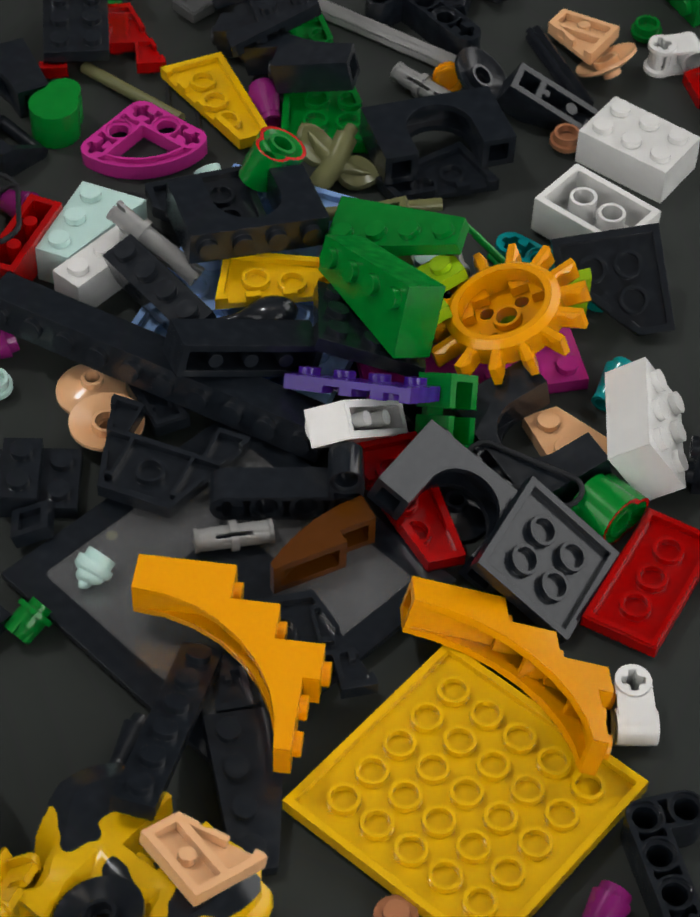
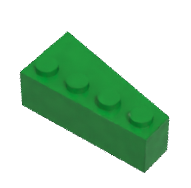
[318,235,446,359]

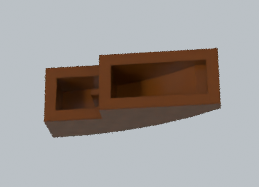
[270,495,376,594]

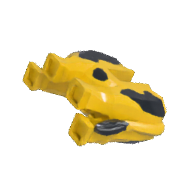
[13,762,273,917]

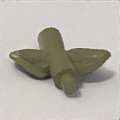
[296,123,379,191]

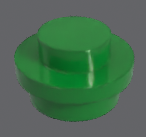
[630,15,662,44]

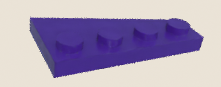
[283,366,441,404]

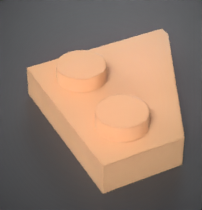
[139,811,268,907]

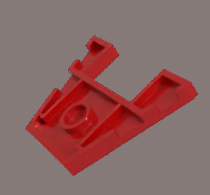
[38,3,166,79]

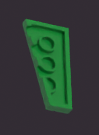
[322,196,469,256]

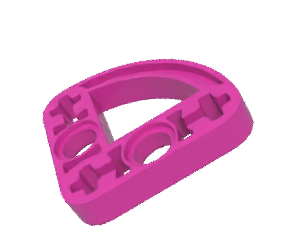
[81,101,208,180]

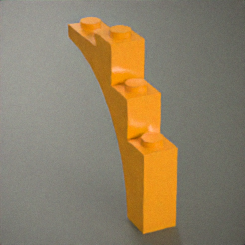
[131,554,333,774]
[400,576,616,776]

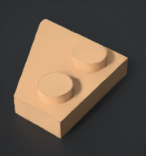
[548,8,620,65]
[522,406,607,457]

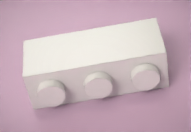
[53,225,128,308]
[304,399,408,449]

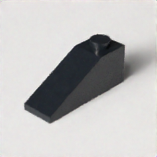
[496,62,599,131]

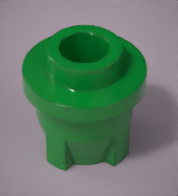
[4,596,53,646]

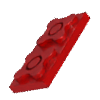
[580,508,700,658]

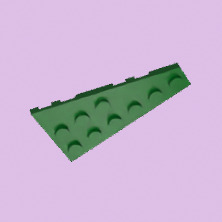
[281,14,368,153]

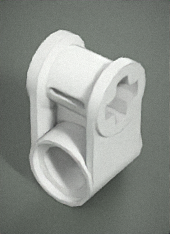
[643,31,700,78]
[610,664,660,746]

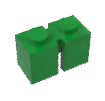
[415,372,479,452]

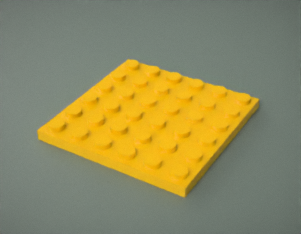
[282,645,649,917]

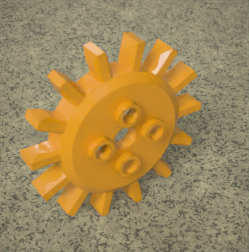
[431,243,591,385]

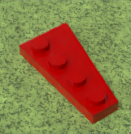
[357,431,466,572]

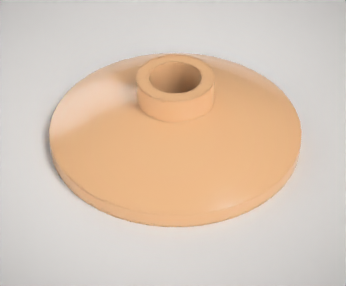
[575,42,637,80]
[56,364,130,414]
[68,392,145,452]

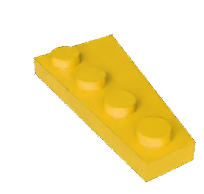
[160,52,267,150]
[215,253,329,310]

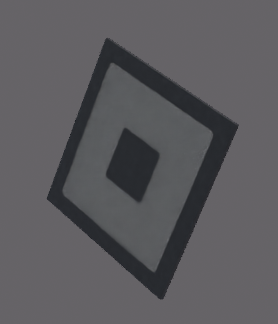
[1,421,457,764]

